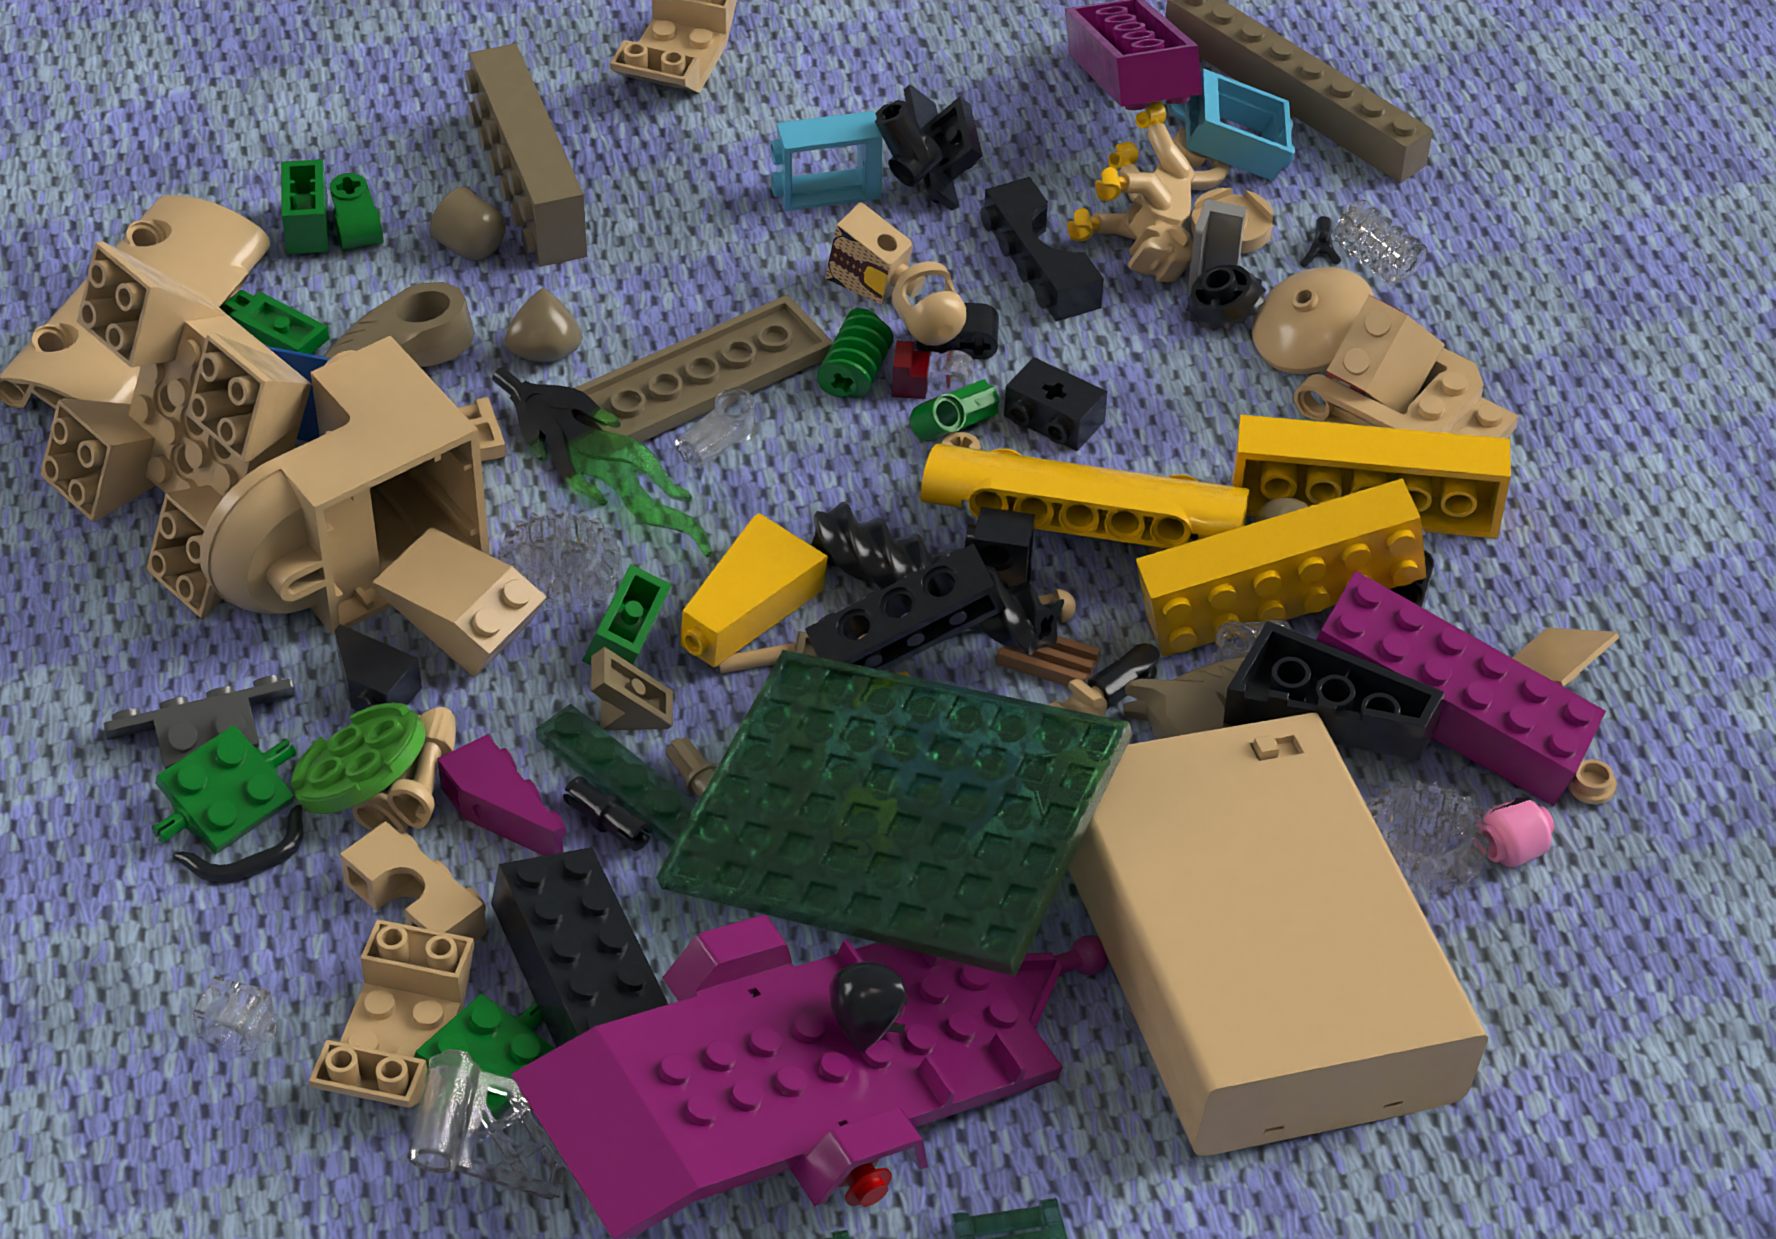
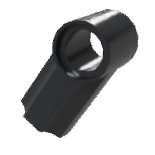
[875,100,943,187]

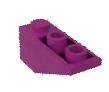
[437,734,566,856]

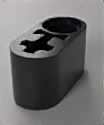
[916,303,999,360]

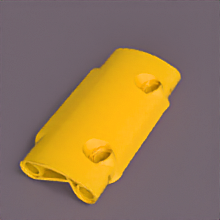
[920,443,1250,549]

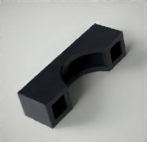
[980,177,1104,322]

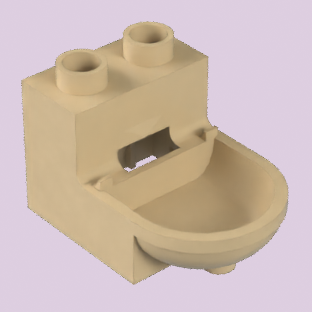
[200,336,490,635]

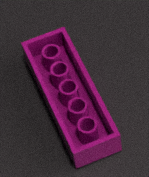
[1065,0,1202,110]
[1316,571,1606,806]

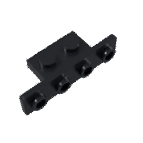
[903,84,983,210]

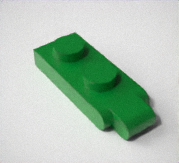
[221,290,330,354]

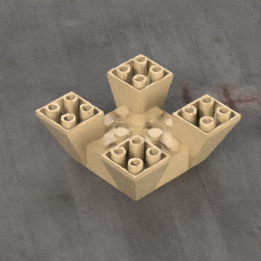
[40,241,312,618]

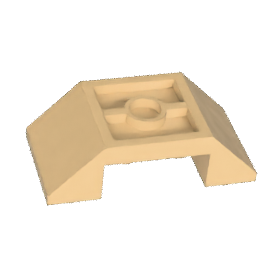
[610,0,737,93]
[309,919,474,1108]

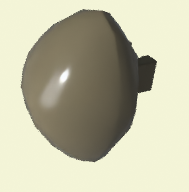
[504,288,583,362]

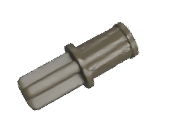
[666,737,740,821]

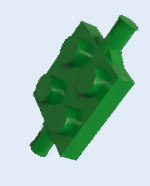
[152,724,297,855]
[414,993,555,1124]

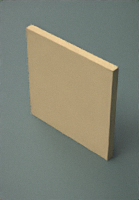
[1512,627,1619,687]

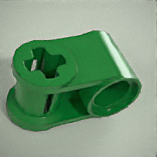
[330,173,384,251]

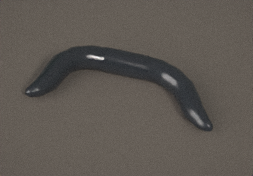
[173,804,304,883]

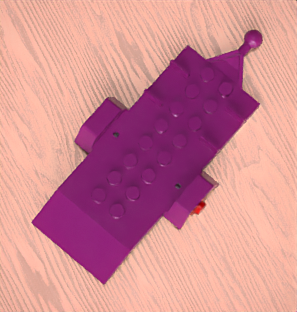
[511,915,1109,1239]

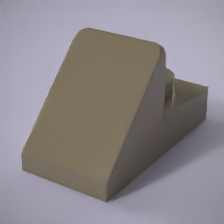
[591,647,673,730]

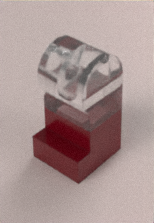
[892,340,975,399]

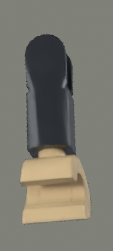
[1049,643,1160,737]

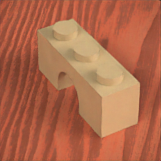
[340,821,486,942]

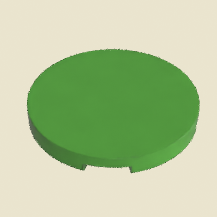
[291,703,426,814]

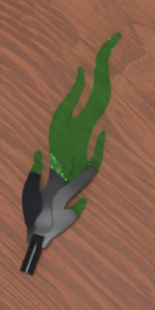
[492,367,712,558]

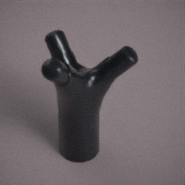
[1300,216,1341,267]

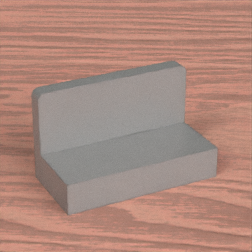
[1187,199,1247,293]

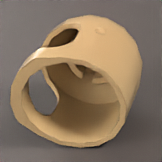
[892,261,966,345]

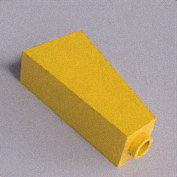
[680,513,828,668]

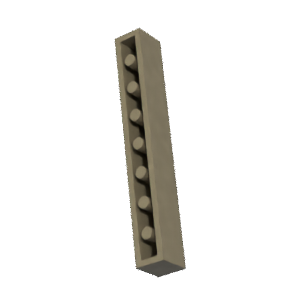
[1165,0,1433,183]

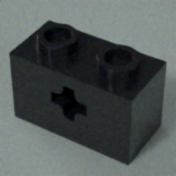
[1004,357,1108,451]

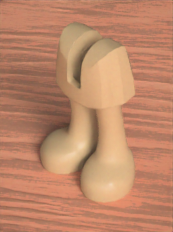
[352,707,456,834]

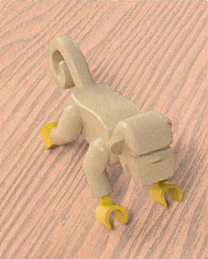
[1067,101,1230,283]

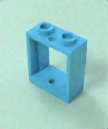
[1185,68,1295,181]
[770,111,883,211]

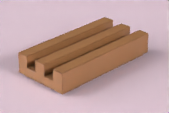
[997,635,1101,686]

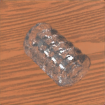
[1335,200,1428,285]

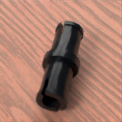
[563,776,653,851]

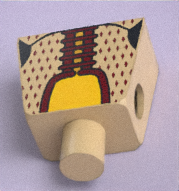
[825,202,925,304]

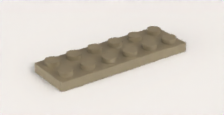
[575,294,833,454]

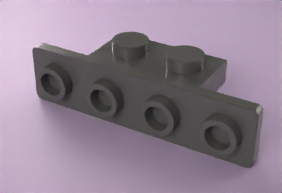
[104,675,295,769]

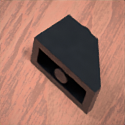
[335,624,422,712]

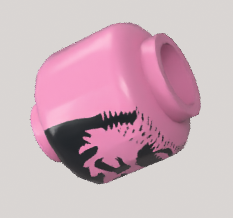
[1478,797,1554,868]

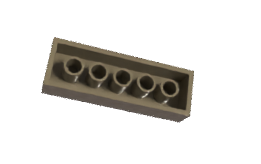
[464,43,587,267]

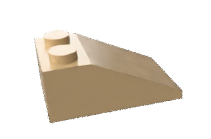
[370,527,547,677]

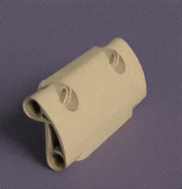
[0,195,270,409]

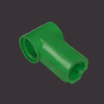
[910,379,1000,442]

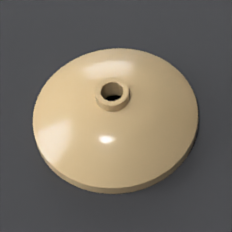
[1252,267,1375,374]

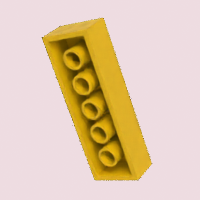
[1232,414,1511,539]
[1136,478,1427,656]

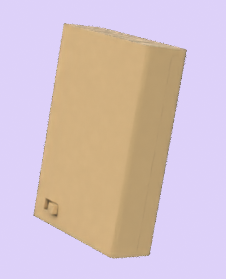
[1046,713,1488,1156]

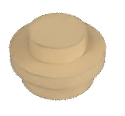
[1568,759,1617,805]

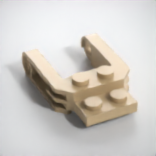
[1294,348,1519,438]

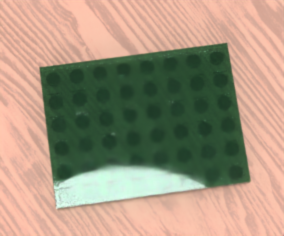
[656,650,1133,976]

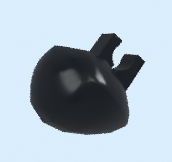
[829,962,908,1052]

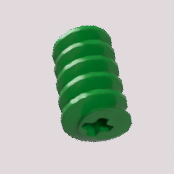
[817,307,894,398]

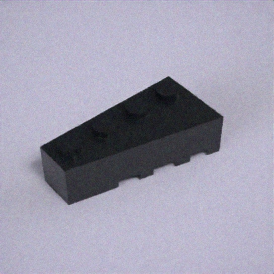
[1223,621,1445,761]

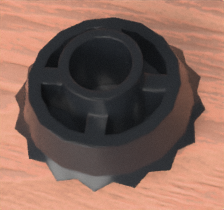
[1186,264,1266,331]

